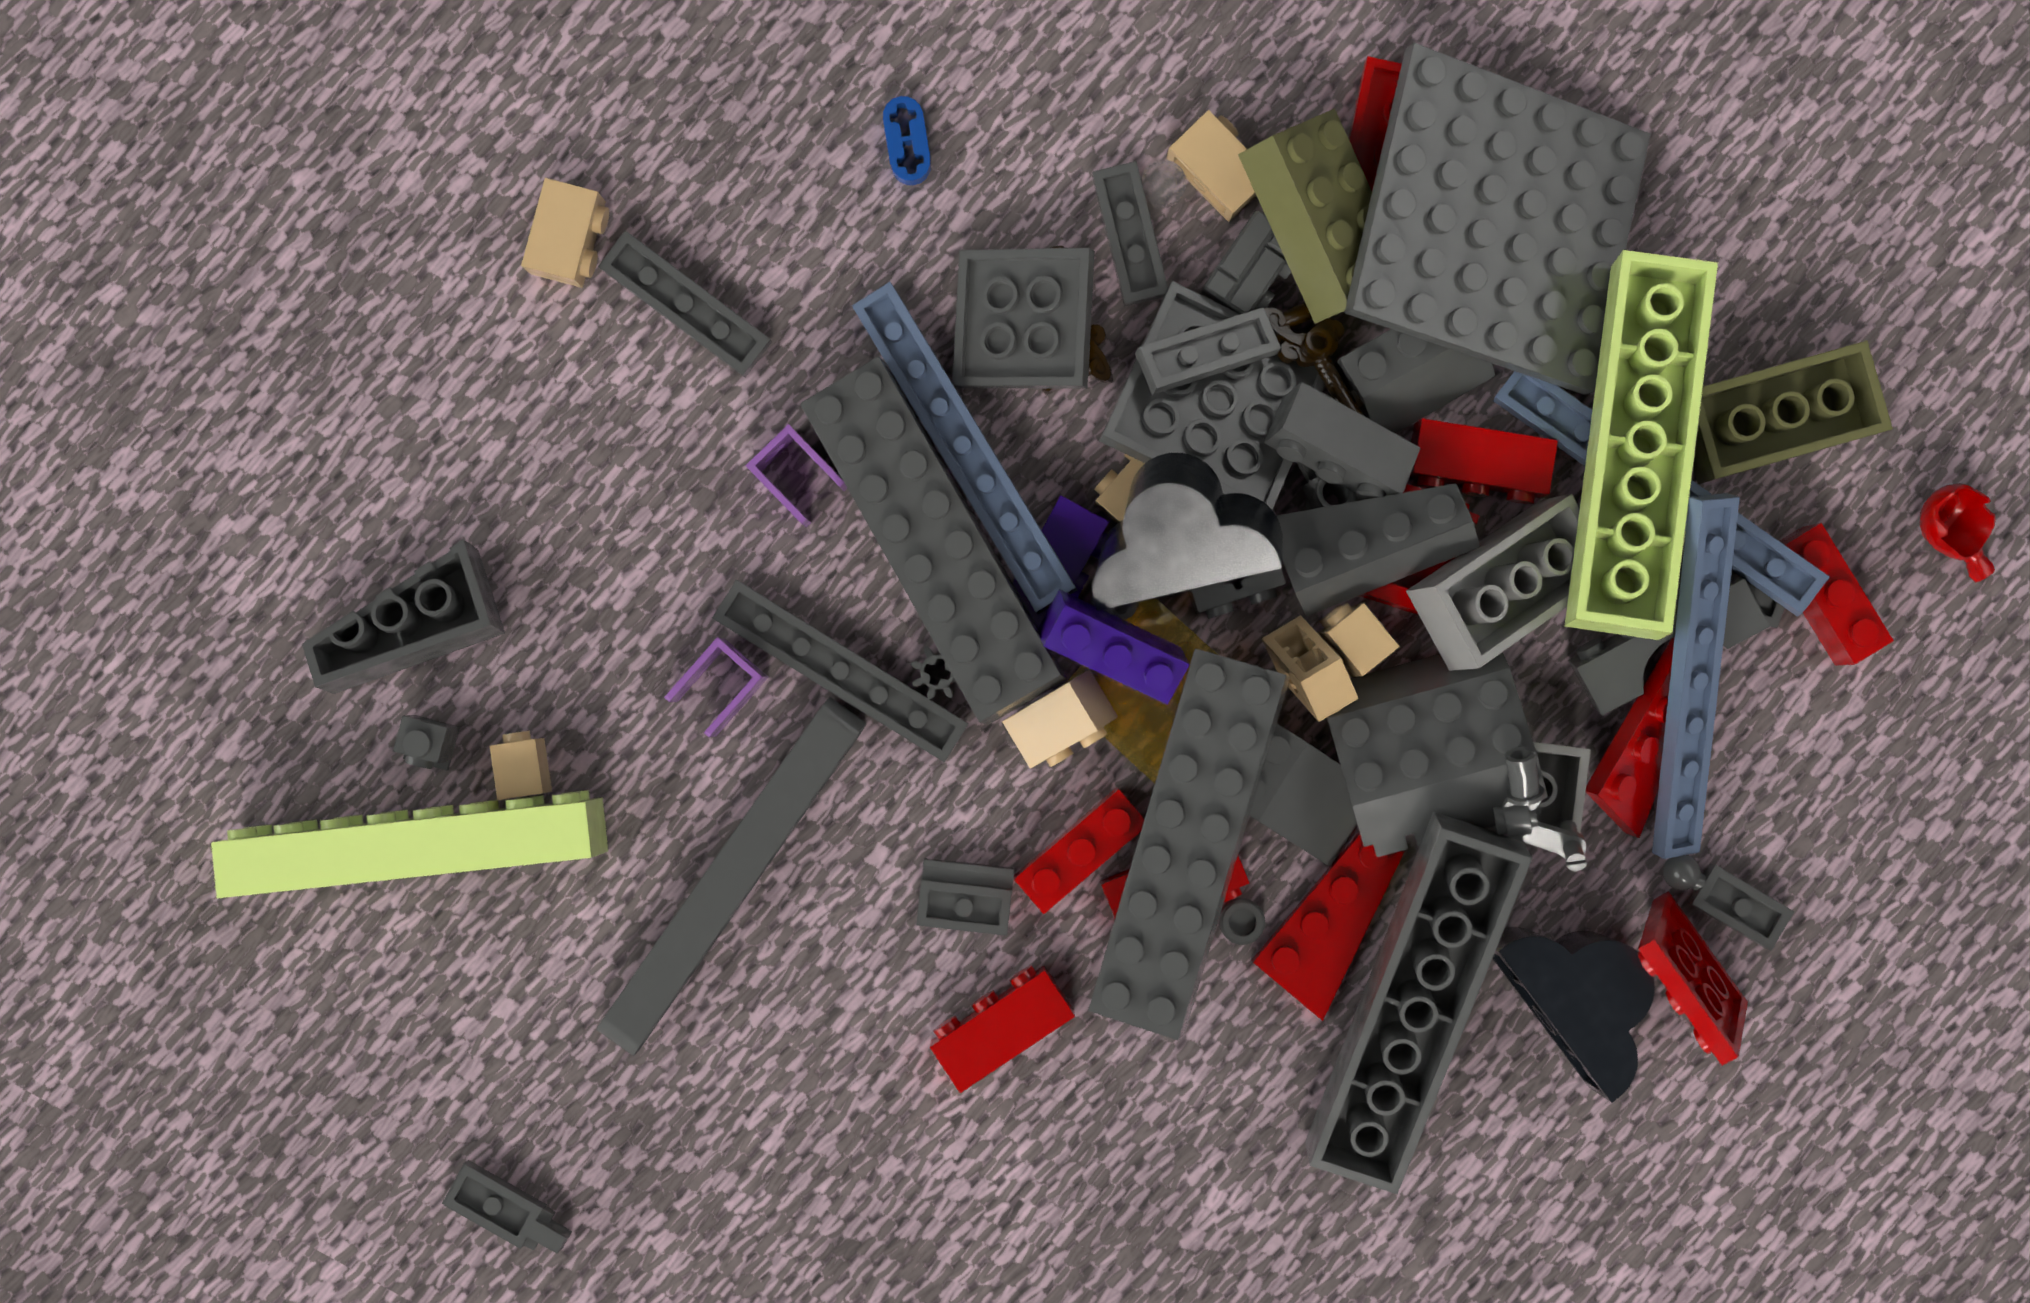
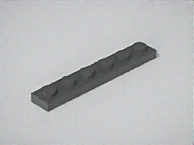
[712,580,969,762]

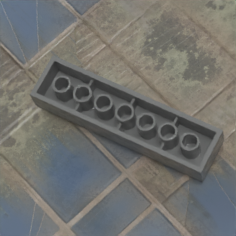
[800,356,1067,725]
[1088,648,1290,1040]
[1305,812,1533,1194]

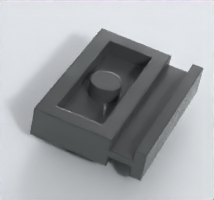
[916,858,1015,936]

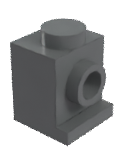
[393,715,460,771]

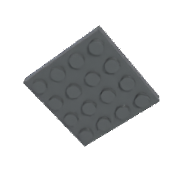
[1099,281,1335,510]

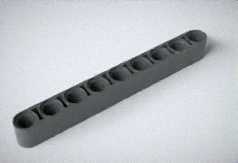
[596,697,867,1056]

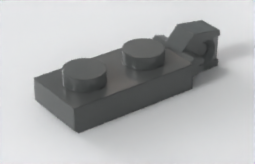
[442,1160,572,1254]

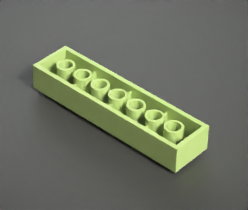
[1565,250,1718,640]
[211,790,608,898]

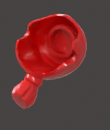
[1919,483,1996,583]

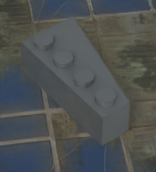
[1276,484,1481,617]
[302,539,505,694]

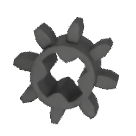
[911,646,956,700]

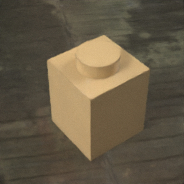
[489,731,552,800]

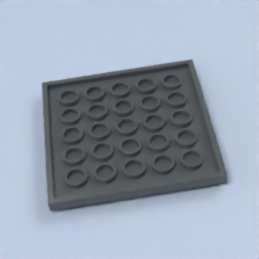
[1344,43,1651,395]

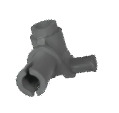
[1493,747,1587,871]

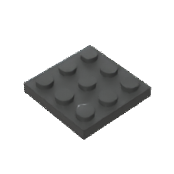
[952,248,1095,389]

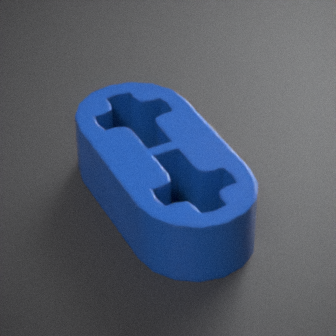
[883,96,931,185]

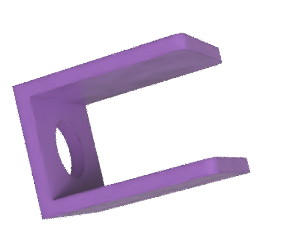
[745,424,847,528]
[664,637,769,737]

